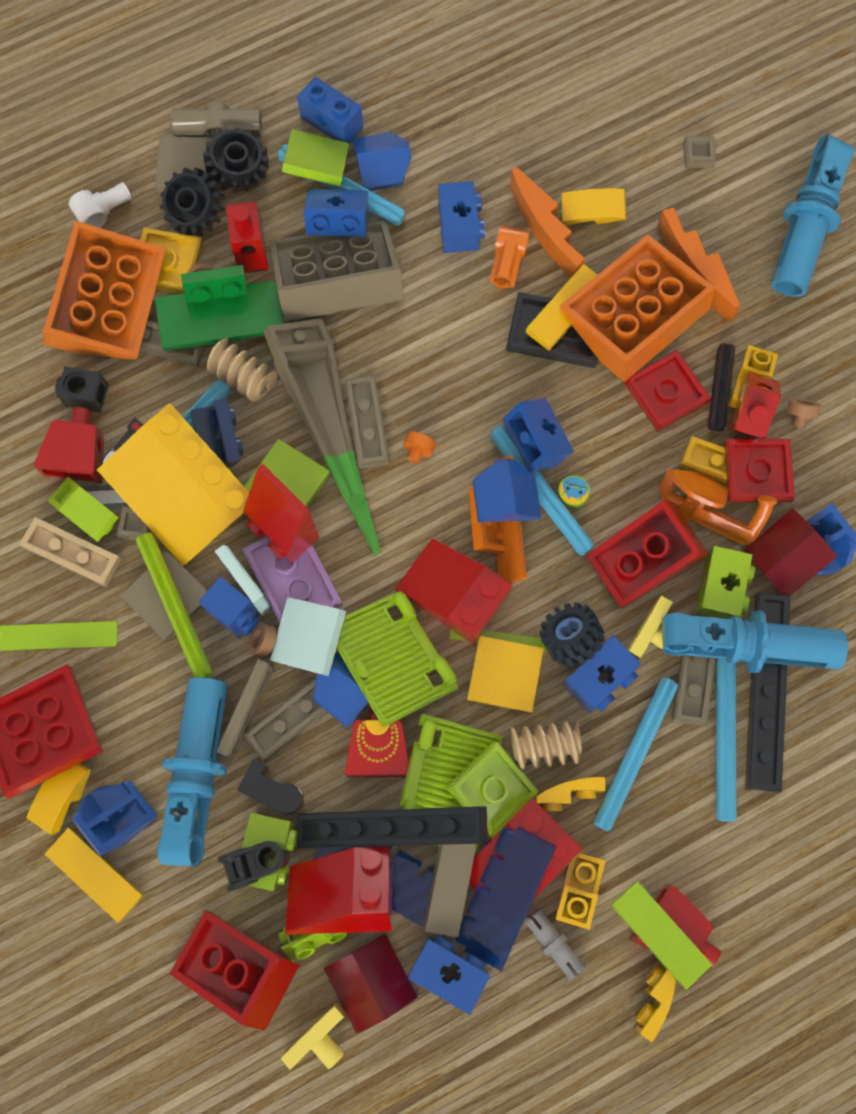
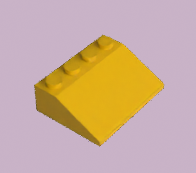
[97,403,249,567]

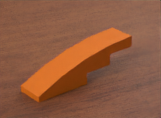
[510,167,585,278]
[657,207,741,321]

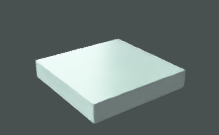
[215,545,272,617]
[270,597,346,676]

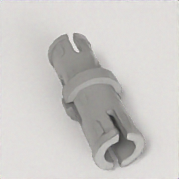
[525,909,586,981]

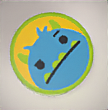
[557,475,590,509]

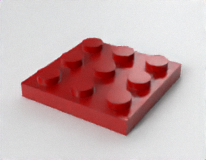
[0,664,103,799]

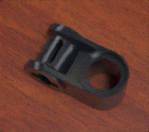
[218,841,290,892]

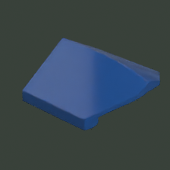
[352,132,412,191]
[473,459,541,523]
[807,503,856,575]
[313,653,368,728]
[72,781,157,856]

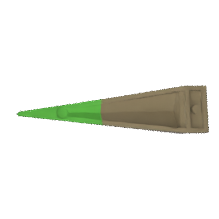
[263,318,380,555]

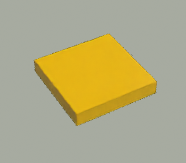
[140,227,203,294]
[467,636,544,714]

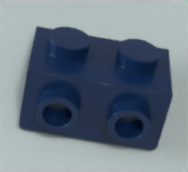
[191,398,243,468]

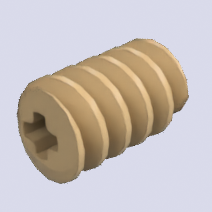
[207,338,278,402]
[510,721,582,770]

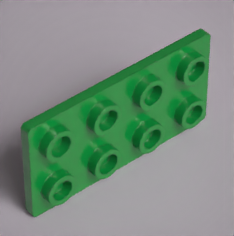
[155,265,284,351]

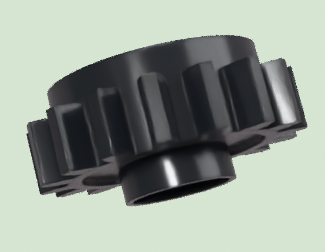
[203,128,269,193]
[160,167,226,236]

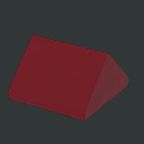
[743,508,837,596]
[324,933,418,1033]

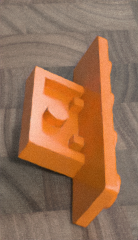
[468,456,527,584]

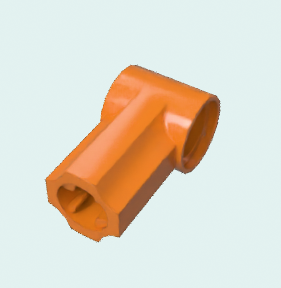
[490,226,530,289]

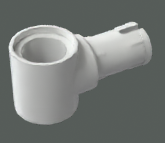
[69,182,132,228]

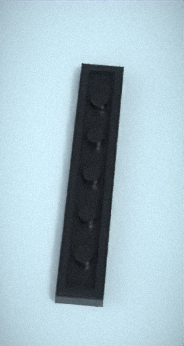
[745,592,791,793]
[297,806,488,848]

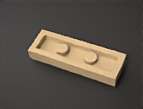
[19,517,122,587]

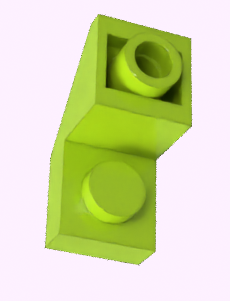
[47,477,119,542]

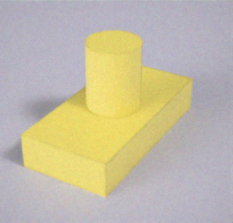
[627,595,673,660]
[281,1003,346,1070]

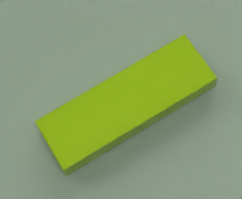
[610,881,712,990]

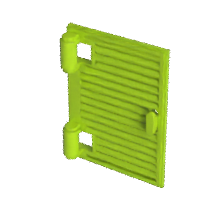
[336,591,459,727]
[399,714,503,856]

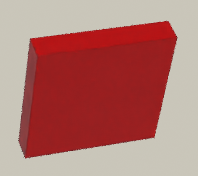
[624,350,711,432]
[724,439,795,502]

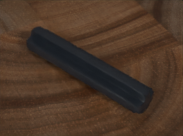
[707,343,736,432]

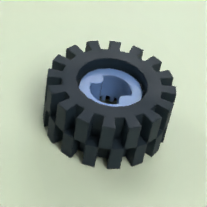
[539,602,605,666]

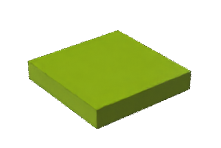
[282,129,349,186]
[244,439,331,508]
[446,741,539,839]

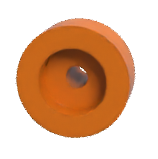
[403,431,437,464]

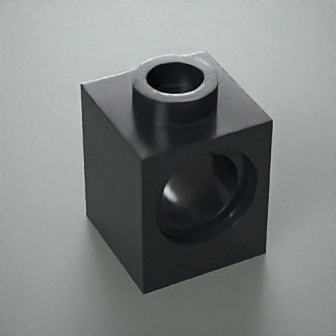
[55,366,109,413]

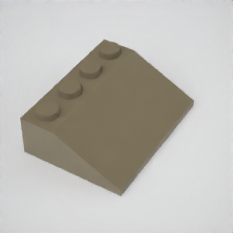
[269,220,404,322]

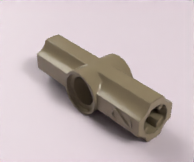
[171,101,262,137]

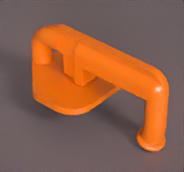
[659,469,777,545]

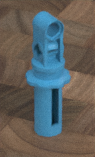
[770,134,855,297]
[662,610,848,673]
[158,677,228,867]

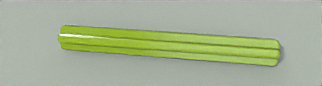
[136,532,213,678]

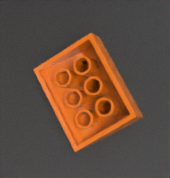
[43,221,166,360]
[560,234,715,382]

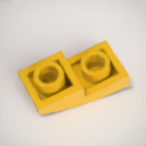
[561,188,627,225]
[729,345,778,408]
[26,763,91,834]
[534,777,605,812]
[555,853,606,930]
[634,964,676,1043]

